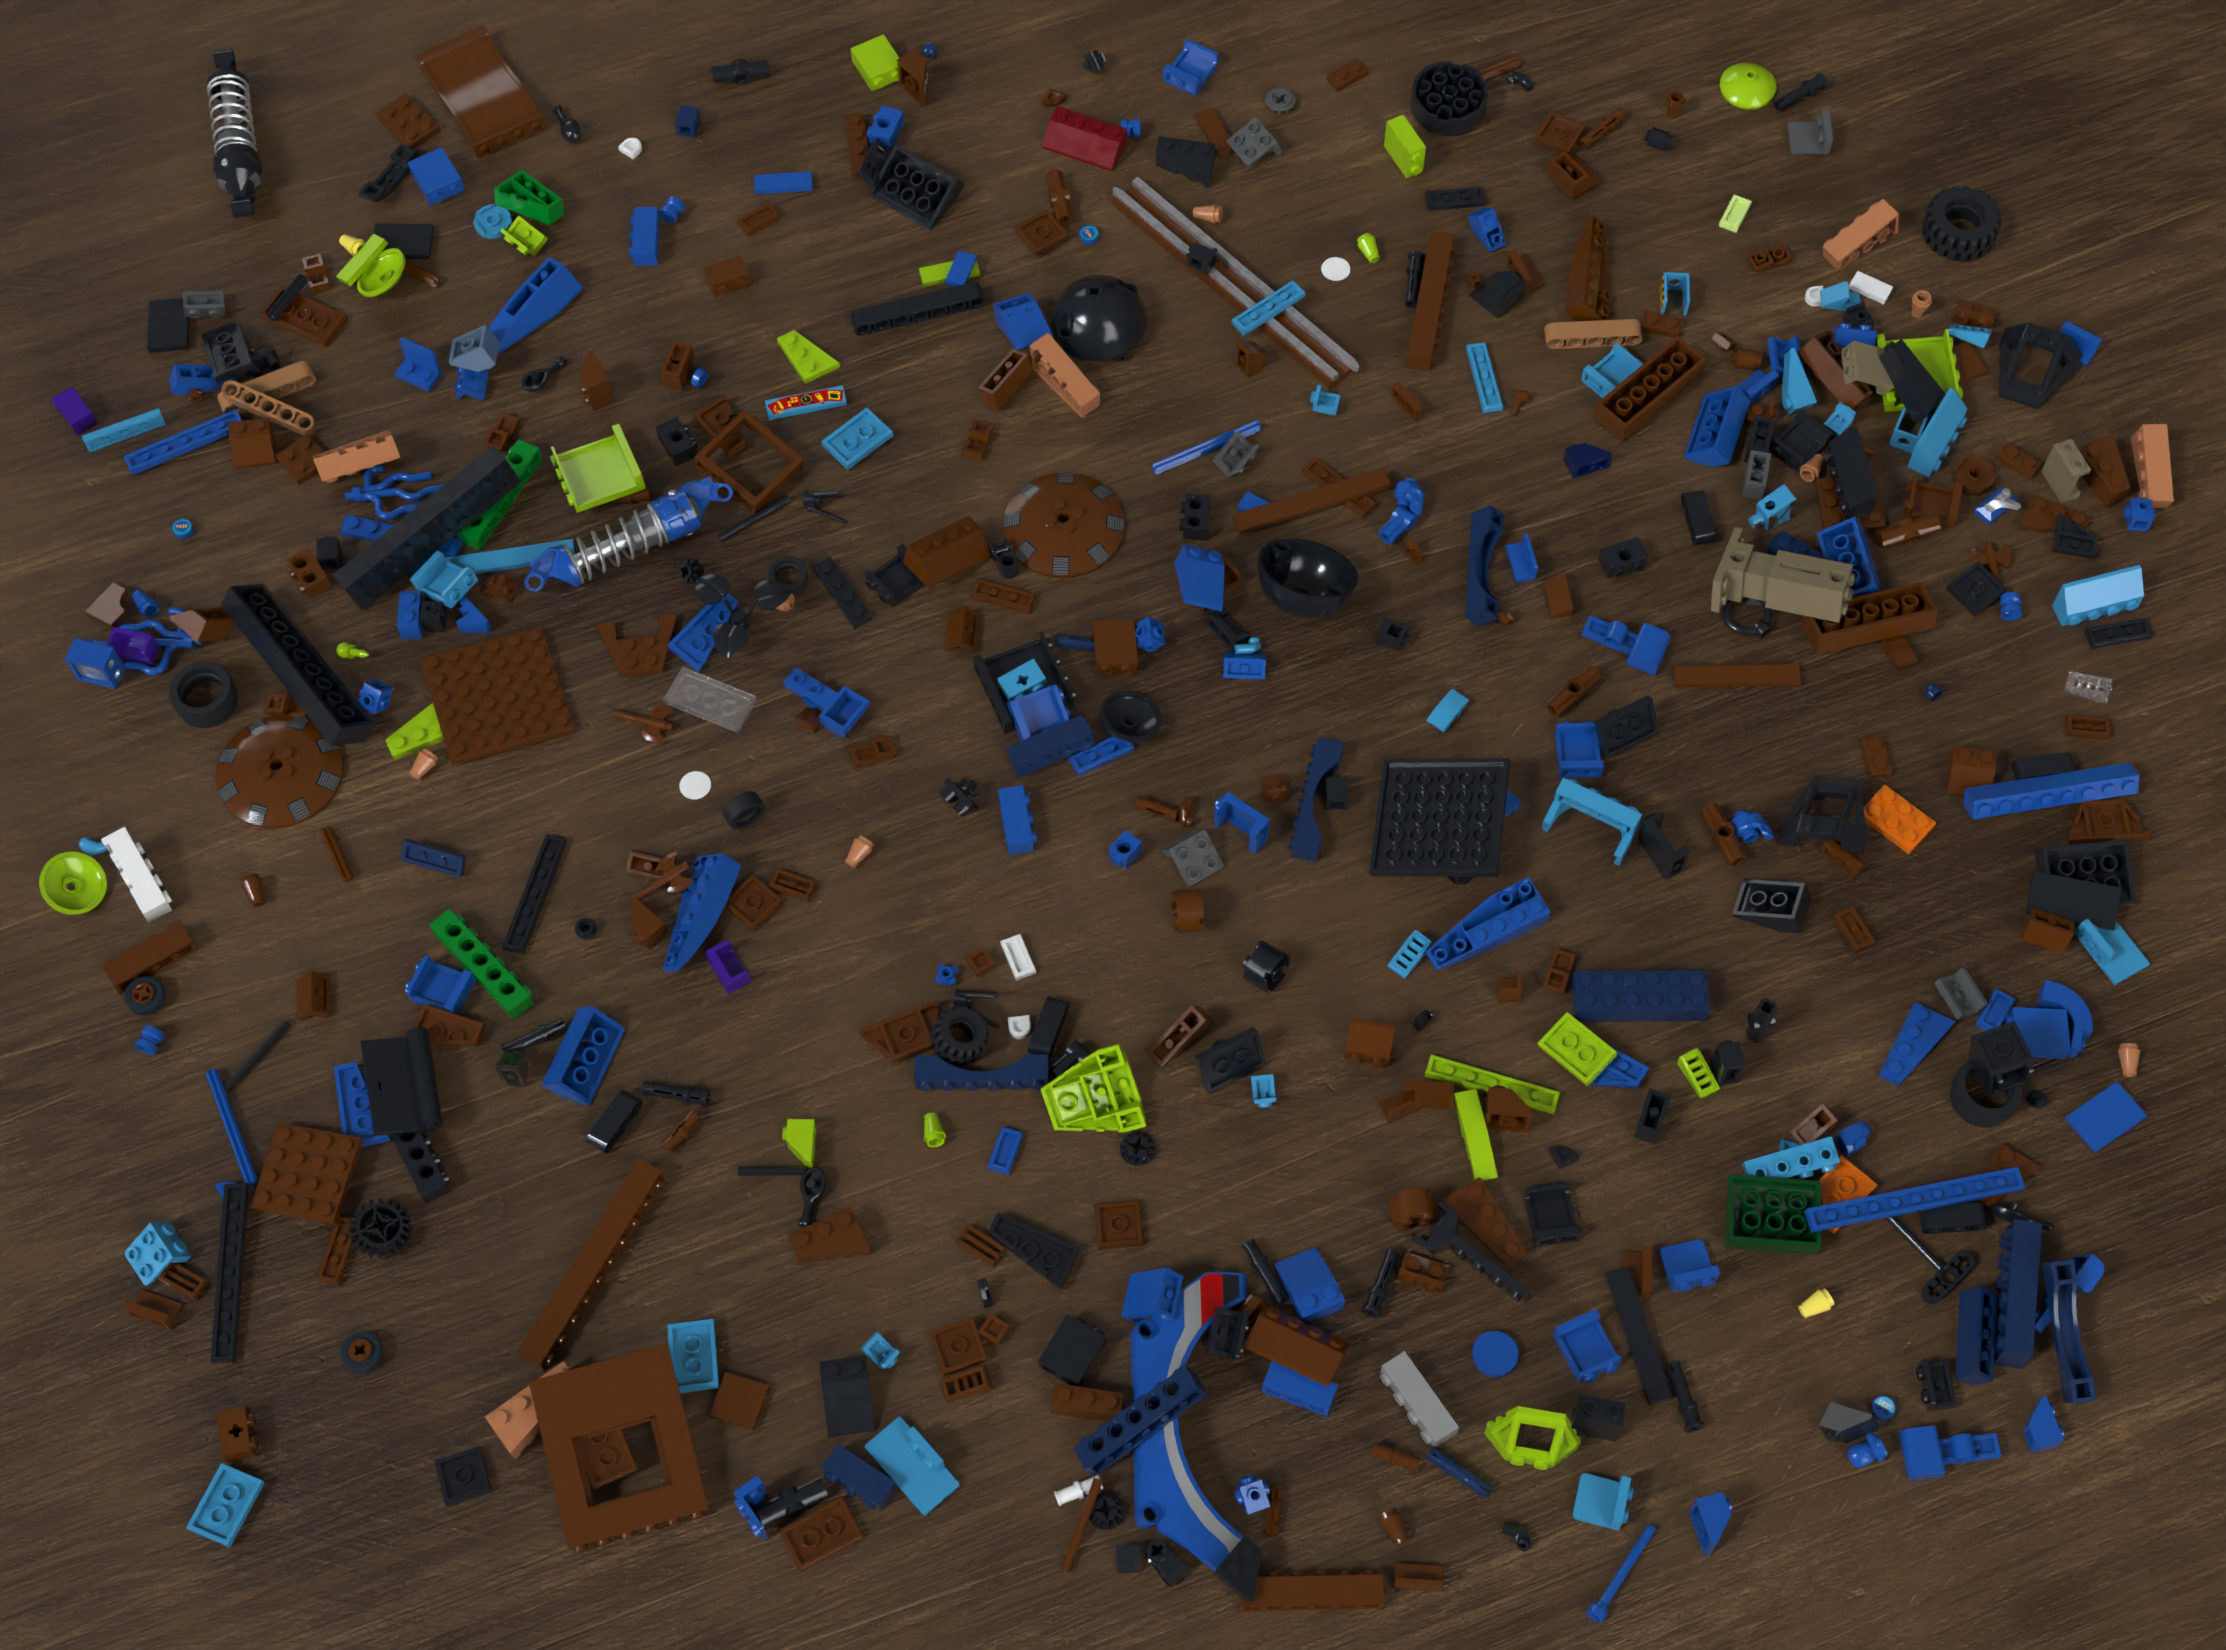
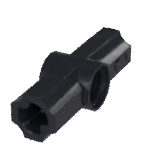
[711,59,770,84]
[1746,998,1778,1043]
[755,1477,829,1527]

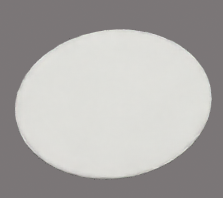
[1321,257,1350,281]
[679,771,711,799]

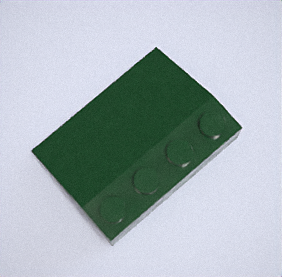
[1724,1174,1821,1255]

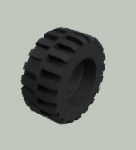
[1922,186,2002,262]

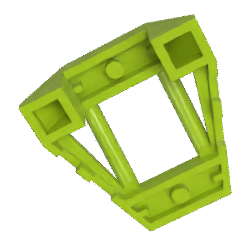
[1484,1406,1581,1470]

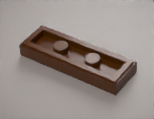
[1195,107,1235,158]
[971,578,1036,614]
[316,1216,355,1286]

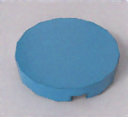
[473,204,513,239]

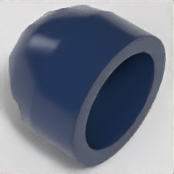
[922,41,938,58]
[1924,683,1943,702]

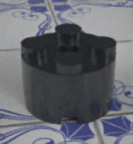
[1242,940,1290,993]

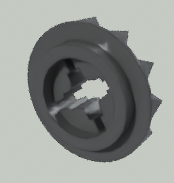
[1265,88,1295,114]

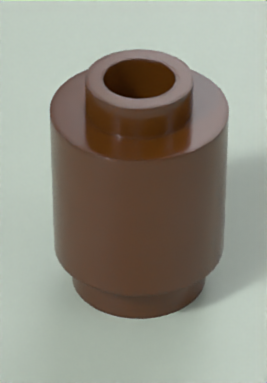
[1731,348,1762,370]

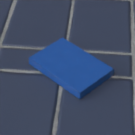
[2065,1082,2147,1154]

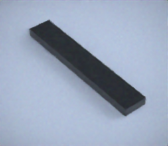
[502,834,567,955]
[1605,1267,1672,1406]

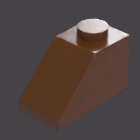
[1235,340,1267,378]
[631,897,667,949]

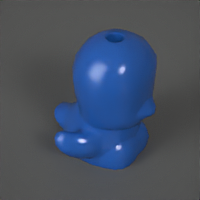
[1847,1433,1888,1468]

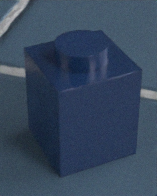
[675,105,701,138]

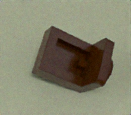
[480,574,518,602]

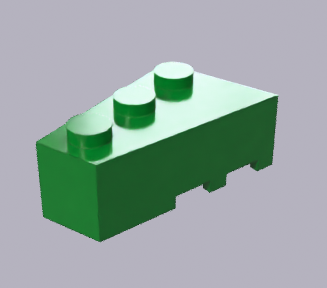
[494,169,564,225]

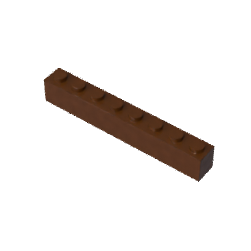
[1406,231,1456,371]

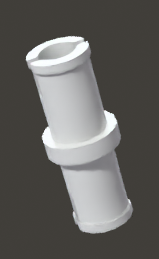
[1054,1474,1103,1506]

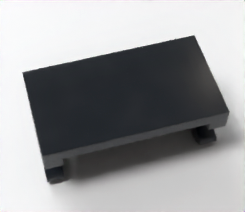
[1208,606,1251,652]

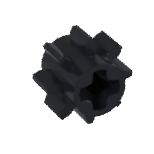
[1082,50,1107,73]
[679,559,704,584]

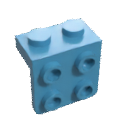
[125,1222,191,1285]
[1572,1473,1634,1531]

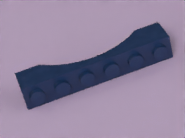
[1465,505,1504,626]
[1288,737,1343,862]
[914,1054,1049,1091]
[2042,1259,2097,1404]

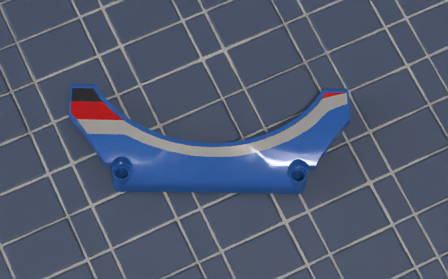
[1130,1271,1259,1574]

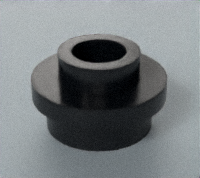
[575,918,597,939]

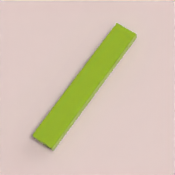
[1425,1054,1560,1115]

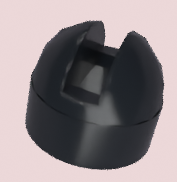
[2027,1090,2047,1109]

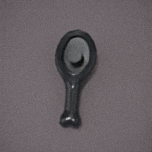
[553,105,580,143]
[521,357,567,392]
[798,1167,826,1227]
[1993,1201,2054,1231]

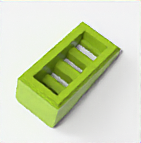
[1677,1048,1720,1100]

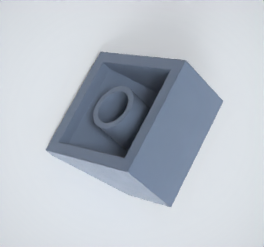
[449,325,499,372]

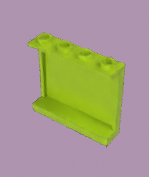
[1875,329,1963,412]
[550,424,646,513]

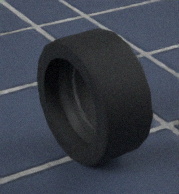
[768,556,808,596]
[723,791,765,830]

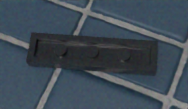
[813,557,872,630]

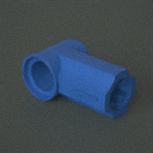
[1378,505,1418,545]

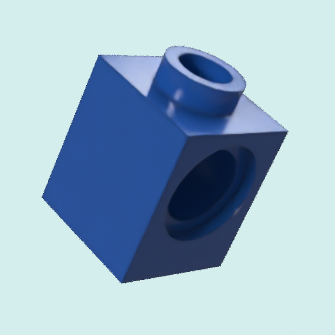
[1109,830,1142,869]

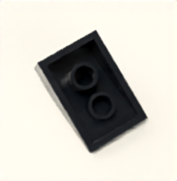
[1732,879,1812,934]
[819,1355,875,1437]

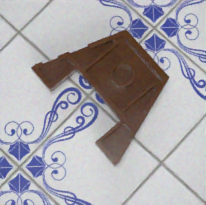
[596,613,678,678]

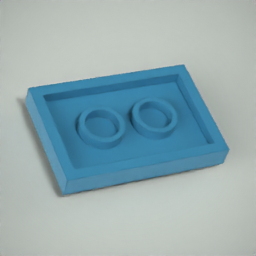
[821,408,893,470]
[667,1319,719,1393]
[186,1463,265,1548]

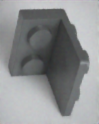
[1787,109,1833,154]
[1226,117,1282,167]
[1161,829,1224,887]

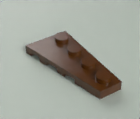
[1441,1177,1528,1267]

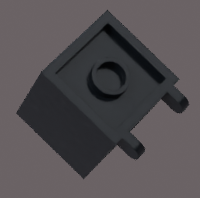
[1969,1021,2034,1096]

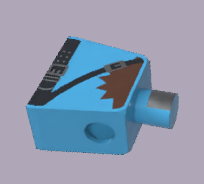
[1748,484,1796,530]

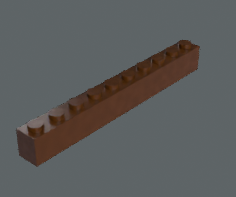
[517,1159,665,1371]

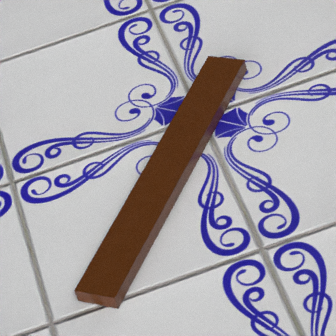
[1232,468,1391,535]

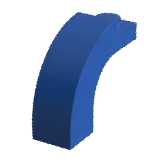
[2037,980,2093,1058]

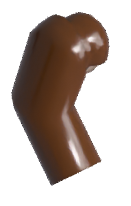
[1498,606,1515,625]
[1179,796,1195,827]

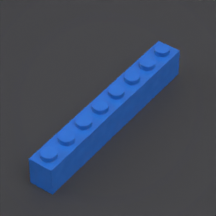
[1964,762,2140,819]

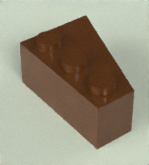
[2079,434,2130,508]
[788,1207,871,1264]

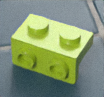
[500,215,548,257]

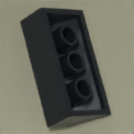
[1824,427,1877,520]

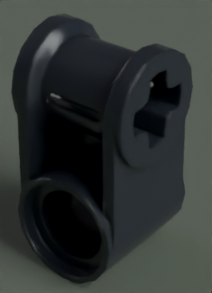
[988,538,1018,579]
[1146,1540,1189,1587]

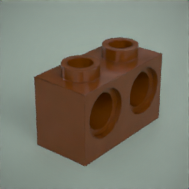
[660,341,695,390]
[287,548,332,599]

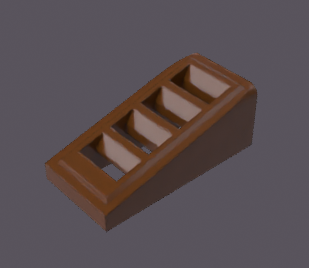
[940,1365,993,1403]

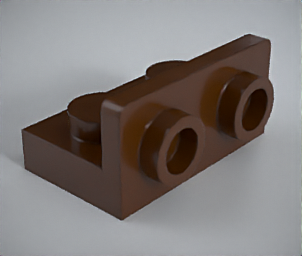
[1952,299,1997,329]
[1397,1252,1450,1294]

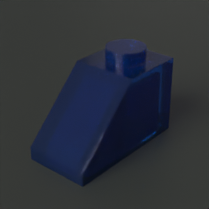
[1563,443,1612,479]

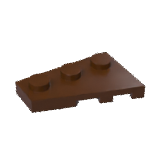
[413,1004,486,1046]
[1973,1142,2041,1210]

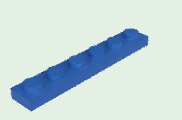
[123,409,242,475]
[340,515,462,558]

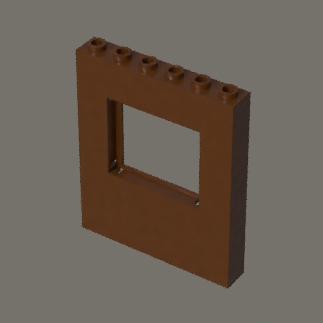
[529,1344,709,1553]

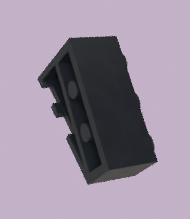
[1156,136,1216,188]

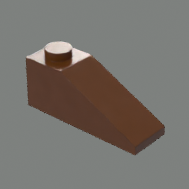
[1147,1005,1215,1068]

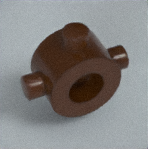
[1466,272,1483,288]
[188,389,203,402]

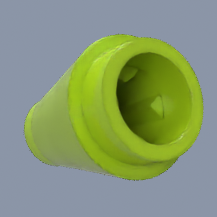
[1357,233,1380,264]
[924,1112,946,1147]

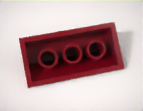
[1042,106,1127,171]

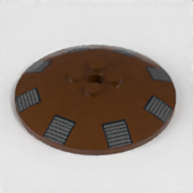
[1003,473,1124,578]
[216,715,344,829]

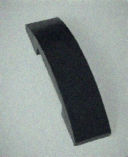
[359,144,418,203]

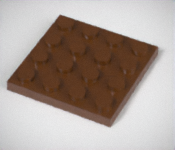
[250,1123,364,1225]

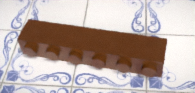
[1238,1571,1384,1612]

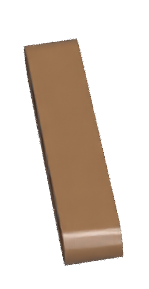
[1544,319,1643,349]
[217,361,316,414]
[222,380,316,436]

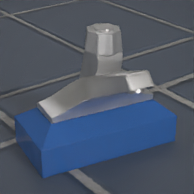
[1974,486,2021,526]

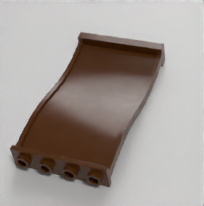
[416,25,546,158]

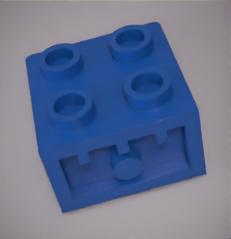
[395,337,442,392]
[734,1475,768,1541]

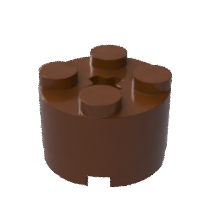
[1171,887,1205,933]
[1387,1187,1437,1231]

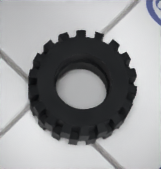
[930,1005,990,1066]

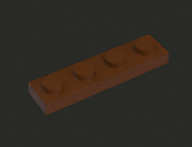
[845,113,868,179]

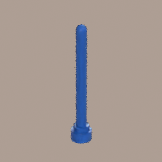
[1586,1524,1656,1624]

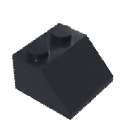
[1470,271,1527,319]

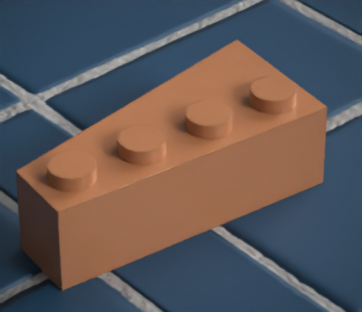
[1823,199,1899,271]
[1030,333,1100,418]
[2130,424,2174,508]
[312,429,401,483]
[485,1361,570,1461]

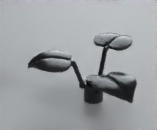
[696,574,792,659]

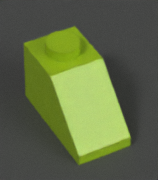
[782,1119,816,1169]

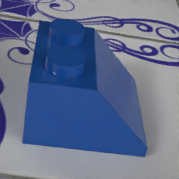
[1688,1492,1733,1557]

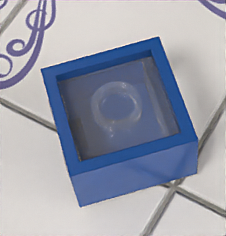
[65,638,125,689]

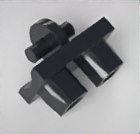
[245,346,280,379]
[940,777,979,817]

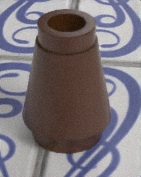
[1666,91,1685,119]
[241,874,265,907]
[1378,1507,1409,1545]

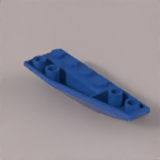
[489,257,583,355]
[663,853,742,972]
[1426,877,1551,971]

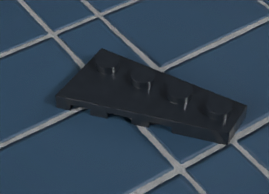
[988,1212,1080,1291]

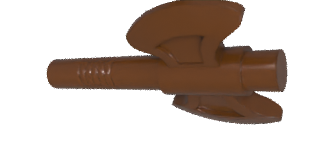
[1970,542,2011,599]
[612,705,675,744]
[632,852,693,901]

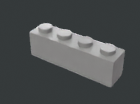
[1380,1351,1459,1448]

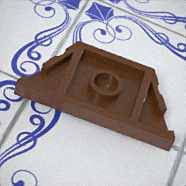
[2067,799,2152,844]
[858,1000,939,1063]

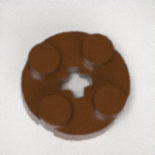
[1953,456,1996,496]

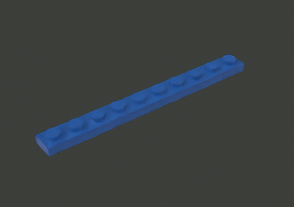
[1804,1167,2025,1233]

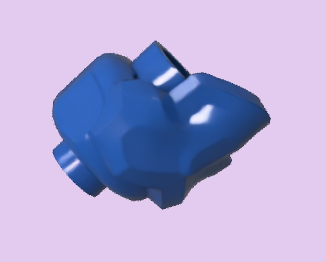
[1394,478,1426,516]
[1731,810,1774,843]

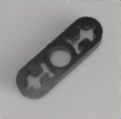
[1921,1251,1975,1304]

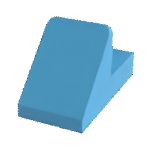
[1820,282,1861,311]

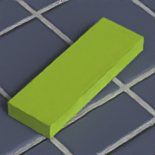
[336,234,388,286]
[919,260,980,287]

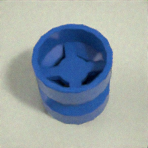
[1121,118,1140,138]
[659,196,685,224]
[2000,592,2022,620]
[134,1025,165,1055]

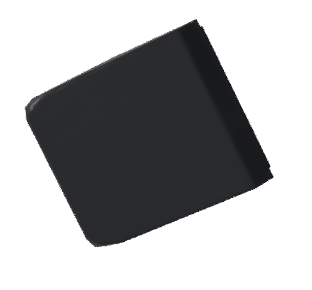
[1116,1544,1141,1574]

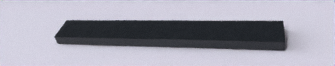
[211,1183,249,1364]

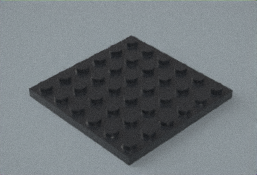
[1369,758,1511,877]

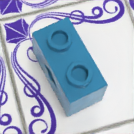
[997,659,1047,702]

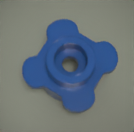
[935,964,958,986]

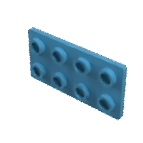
[2074,919,2150,985]
[865,1417,959,1516]

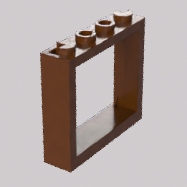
[695,410,804,514]

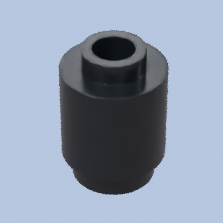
[1644,127,1674,151]

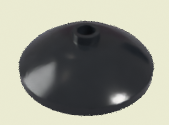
[1099,691,1162,742]

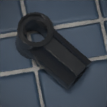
[1049,1040,1092,1079]

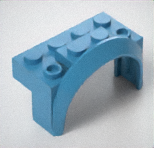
[1542,778,1642,866]

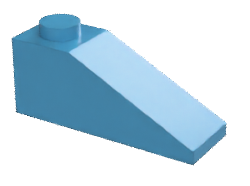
[1782,348,1817,415]

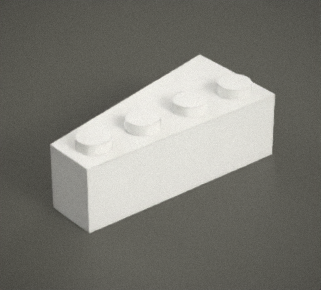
[101,827,173,923]

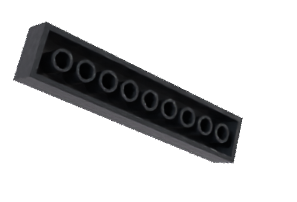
[333,446,521,611]
[221,583,375,746]

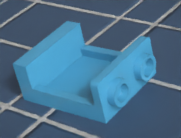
[1581,343,1643,398]
[410,551,478,609]

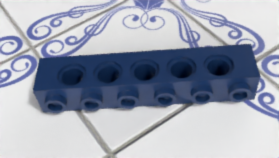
[1074,1365,1207,1476]

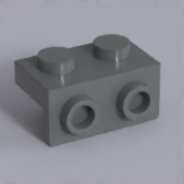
[182,291,225,318]
[1212,431,1259,477]
[1934,968,1987,1020]

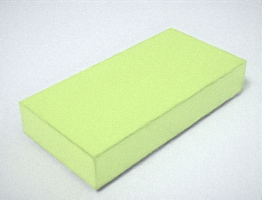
[1719,195,1752,233]

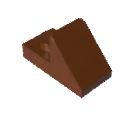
[1790,1103,1839,1145]

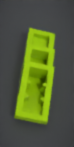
[1454,1089,1498,1181]

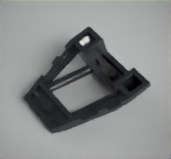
[1999,323,2082,409]
[1777,776,1868,854]

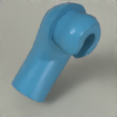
[1235,637,1261,655]
[79,837,108,856]

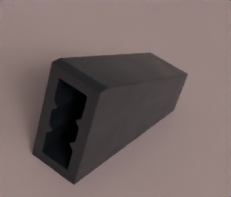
[1879,339,1946,422]

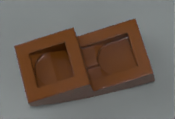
[302,253,331,293]
[483,412,521,452]
[962,419,994,460]
[1880,635,1917,668]
[263,694,309,718]
[848,736,897,769]
[1542,948,1576,994]

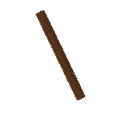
[1061,1478,1103,1572]

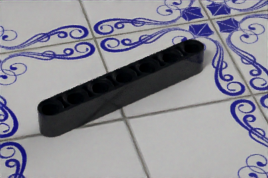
[850,282,985,336]

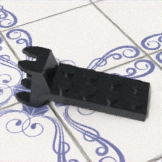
[1411,1200,1531,1303]

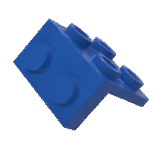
[1659,1239,1720,1292]

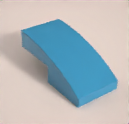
[1426,689,1470,733]

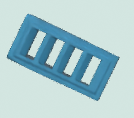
[1948,324,1992,348]
[1387,930,1432,979]

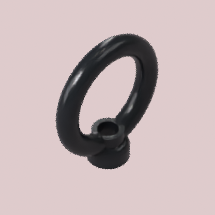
[1722,597,1773,639]

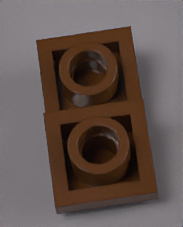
[1747,243,1792,272]

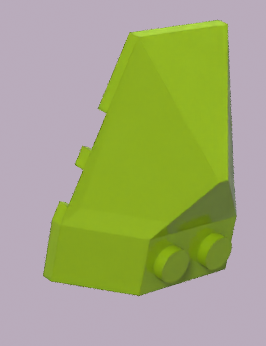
[1041,1043,1146,1132]

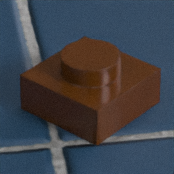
[1711,332,1738,351]
[965,947,995,977]
[978,1314,1010,1347]

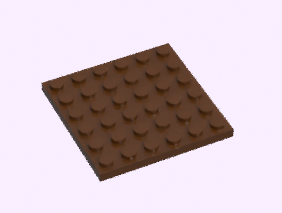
[420,626,575,765]

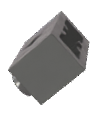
[1741,450,1771,500]

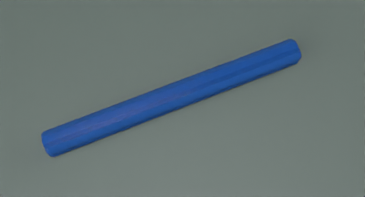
[1152,420,1261,474]
[206,1069,258,1186]

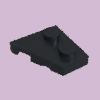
[2052,513,2098,559]
[1213,1536,1263,1604]

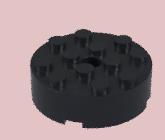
[1411,61,1488,136]

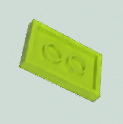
[1537,1012,1618,1087]

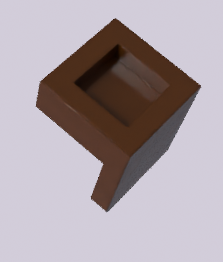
[1496,972,1522,1002]

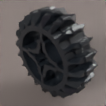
[349,1198,412,1259]

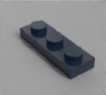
[401,839,466,877]

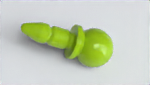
[336,642,369,659]

